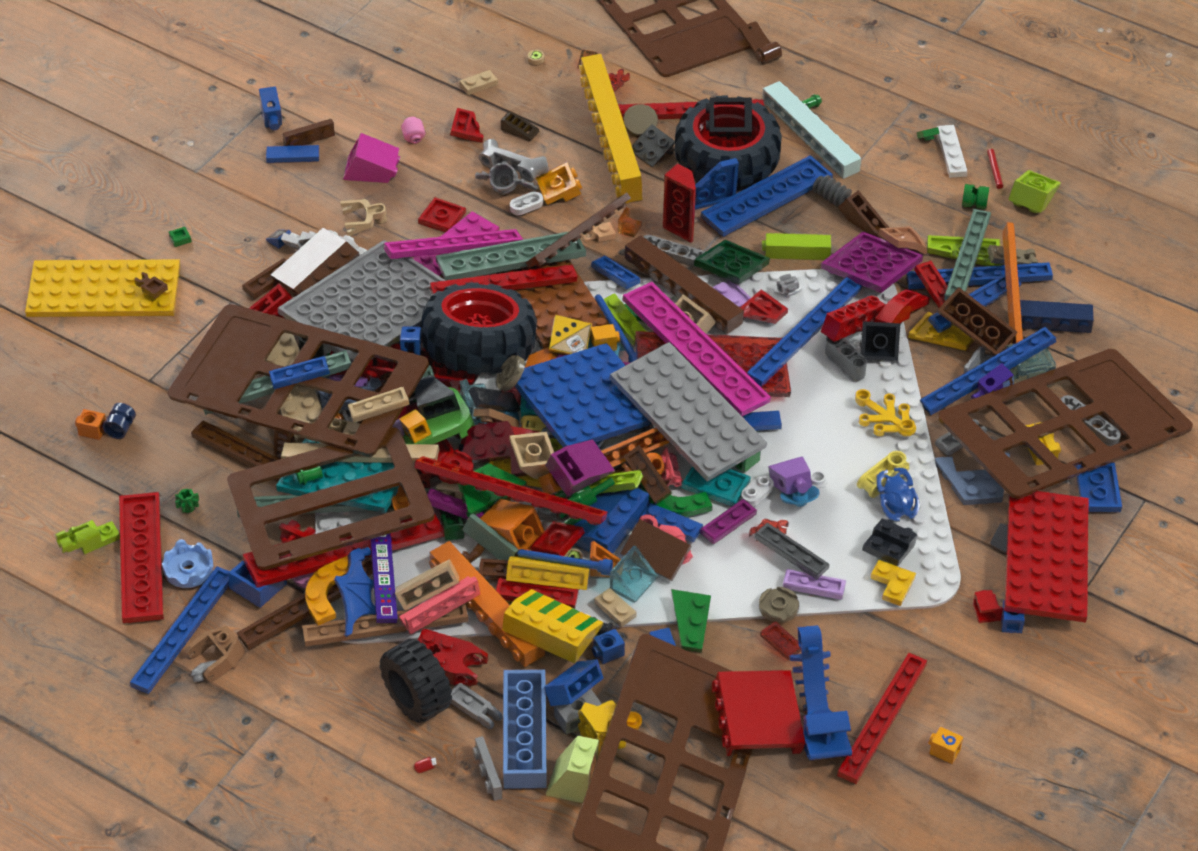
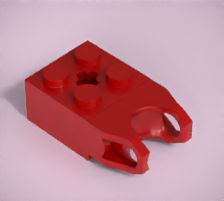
[417,628,488,686]

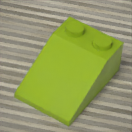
[1008,170,1061,213]

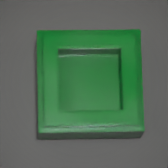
[168,227,192,247]

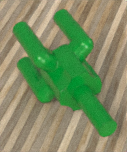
[554,477,615,525]

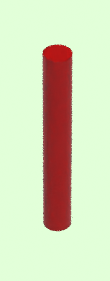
[987,149,1003,189]

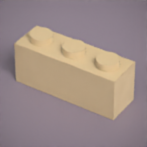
[395,559,459,611]

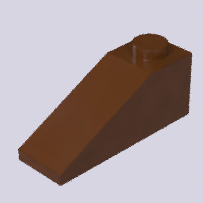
[838,190,890,239]

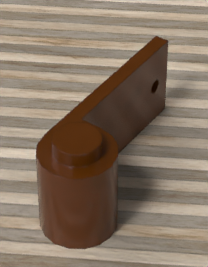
[739,21,782,64]

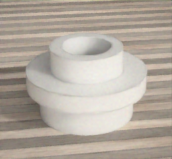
[811,471,827,489]

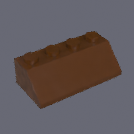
[937,287,1018,356]

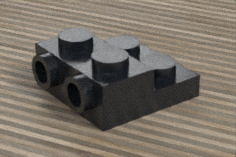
[862,518,917,567]

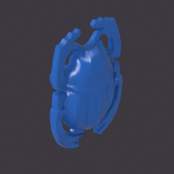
[876,467,920,522]

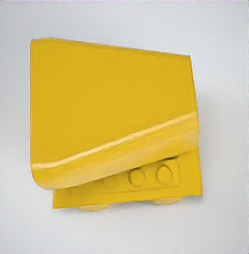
[578,701,626,756]

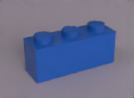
[544,659,604,706]

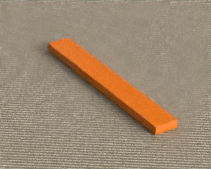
[1002,222,1023,346]

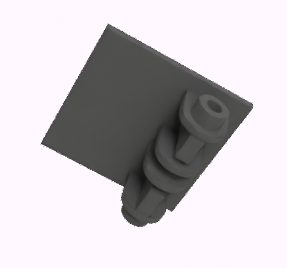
[632,124,675,167]

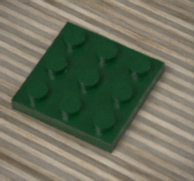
[694,240,770,284]

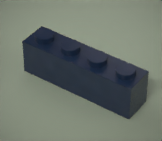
[1020,300,1094,333]

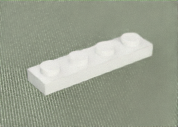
[937,125,967,178]

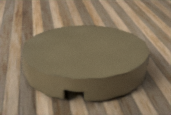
[624,104,658,137]
[496,355,525,392]
[759,587,799,623]

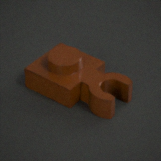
[134,272,168,299]

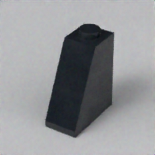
[415,375,460,420]

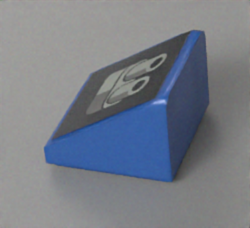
[266,229,291,249]

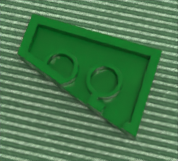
[671,589,711,653]

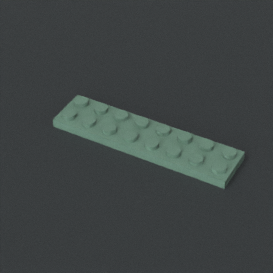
[436,232,586,281]

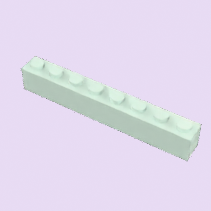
[762,81,861,179]

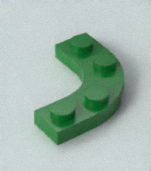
[638,482,713,517]

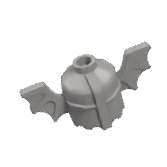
[475,161,537,195]

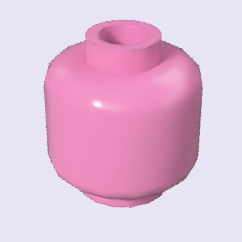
[401,117,426,144]

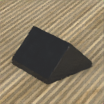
[860,321,900,361]

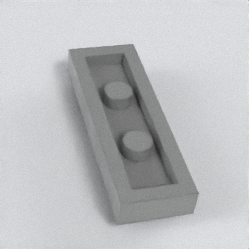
[472,736,502,801]

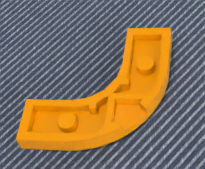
[305,556,348,626]

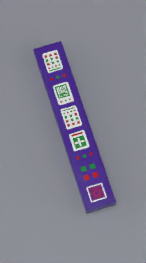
[370,533,398,623]

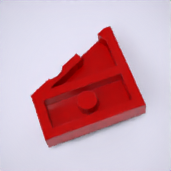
[450,108,484,143]
[740,289,788,324]

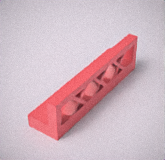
[399,576,480,634]

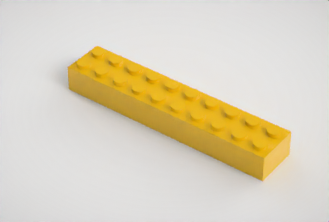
[579,54,643,203]

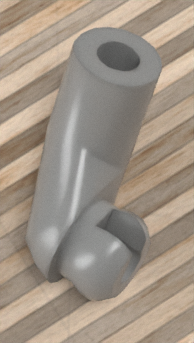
[191,660,216,682]

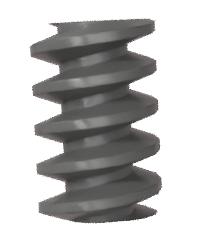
[812,175,852,207]

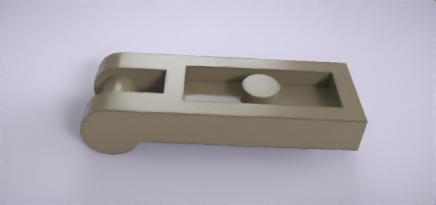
[987,245,1038,265]

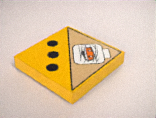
[548,315,592,355]

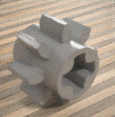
[777,274,799,297]

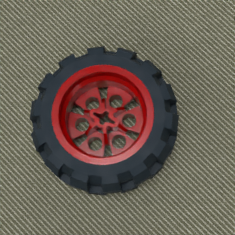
[674,95,782,191]
[421,282,537,375]

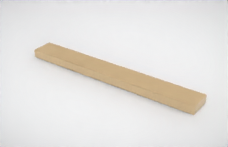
[281,443,439,463]

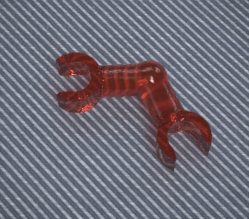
[749,518,789,542]

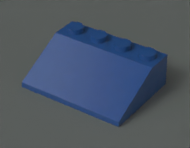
[574,488,649,554]

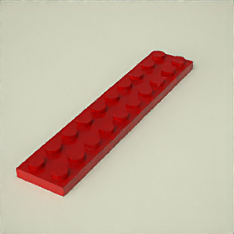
[243,513,444,588]

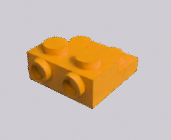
[536,163,583,205]

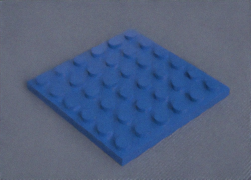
[515,343,652,448]

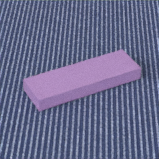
[783,569,846,600]

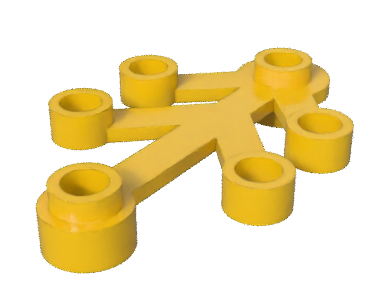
[855,389,916,436]

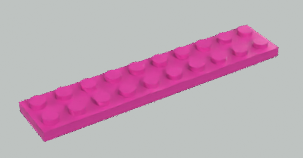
[622,282,771,416]

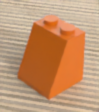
[480,499,544,557]

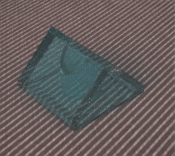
[610,546,658,603]

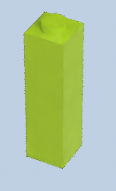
[762,233,831,260]

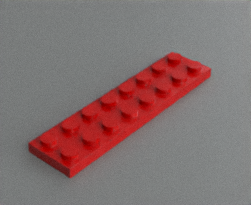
[119,492,164,623]

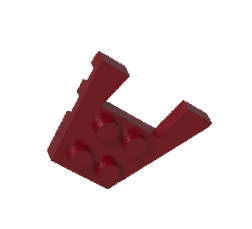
[462,421,528,477]

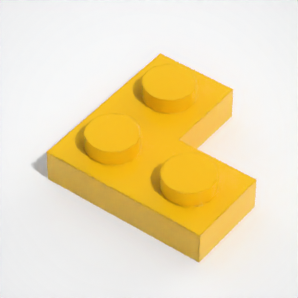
[871,560,916,606]

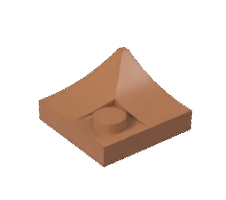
[879,226,927,254]

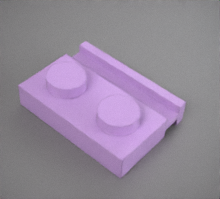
[713,280,751,307]

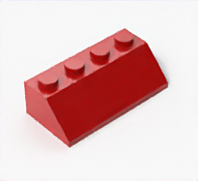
[663,163,696,243]

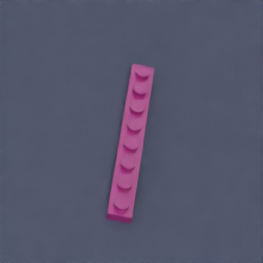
[383,229,523,259]

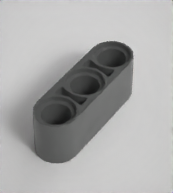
[825,337,867,380]

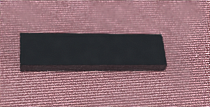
[469,387,521,412]

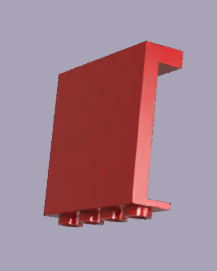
[712,670,806,756]

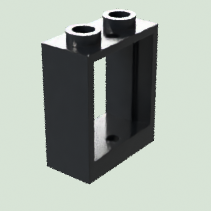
[706,97,752,136]

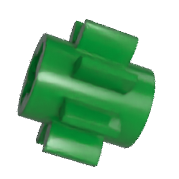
[175,489,199,513]

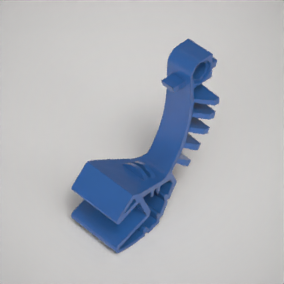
[790,625,852,760]

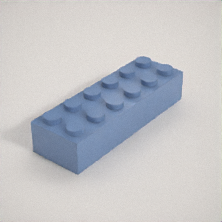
[503,670,547,789]

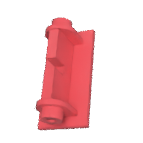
[660,448,683,487]

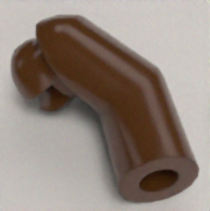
[462,543,485,563]

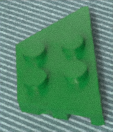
[458,463,527,518]

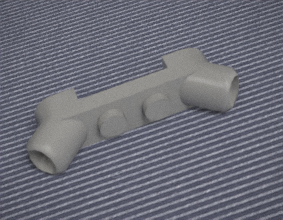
[479,139,549,182]

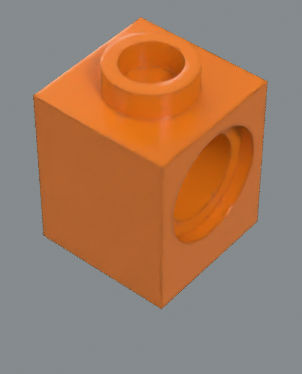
[75,409,106,440]

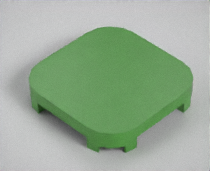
[402,387,475,445]

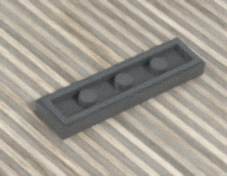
[754,523,830,580]

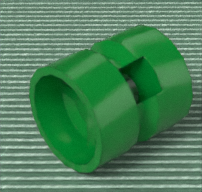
[962,184,990,210]

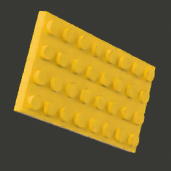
[25,259,180,317]

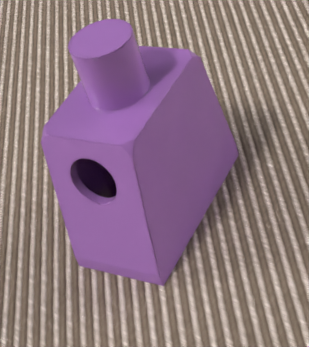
[768,456,812,495]

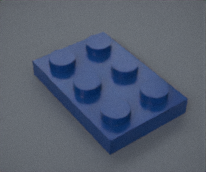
[1075,463,1122,512]

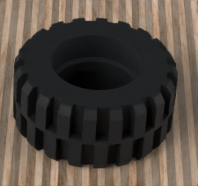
[379,639,452,723]

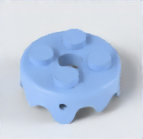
[162,539,214,588]

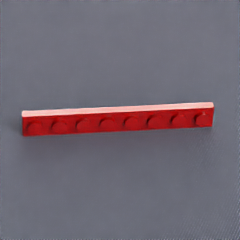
[430,264,578,295]
[837,653,928,784]

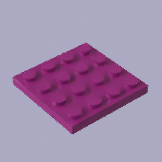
[821,232,923,293]

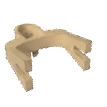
[340,199,387,236]

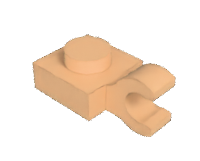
[583,222,616,242]

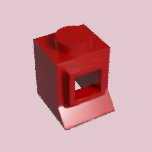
[973,590,1003,623]

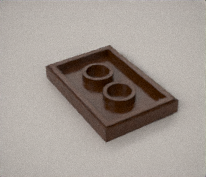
[620,519,692,581]

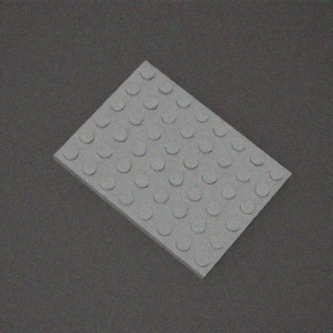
[278,240,446,364]

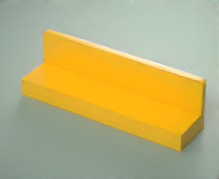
[506,556,590,590]

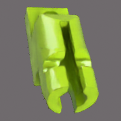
[55,520,120,554]

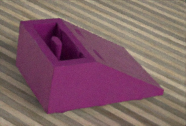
[545,440,615,497]

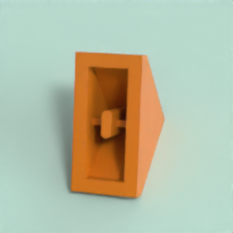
[590,541,622,577]

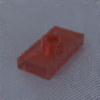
[760,621,801,661]

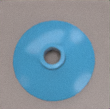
[780,486,820,507]

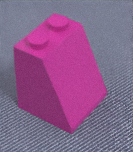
[343,133,400,183]

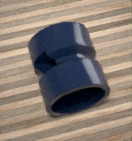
[102,403,136,439]

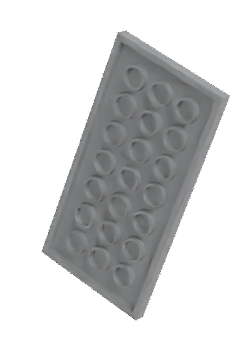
[609,342,767,481]

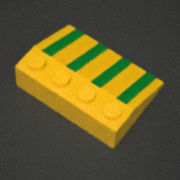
[502,589,604,664]

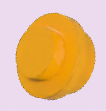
[627,711,642,730]

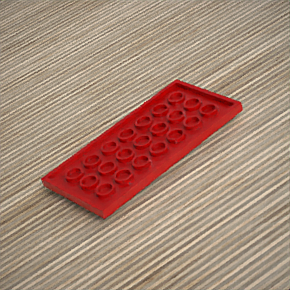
[1004,491,1089,623]

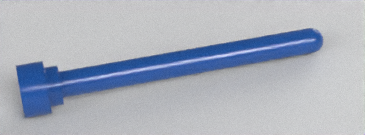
[595,294,642,363]
[517,549,613,576]

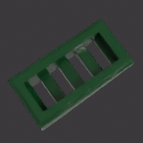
[439,509,465,541]

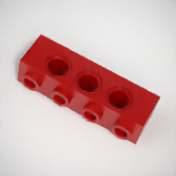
[821,295,886,342]

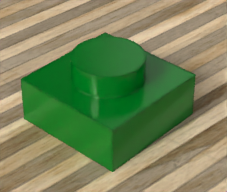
[917,127,940,141]

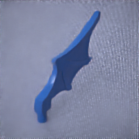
[334,547,376,637]

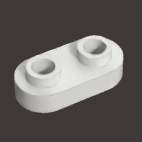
[510,192,543,215]
[741,476,774,506]

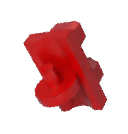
[279,520,316,543]

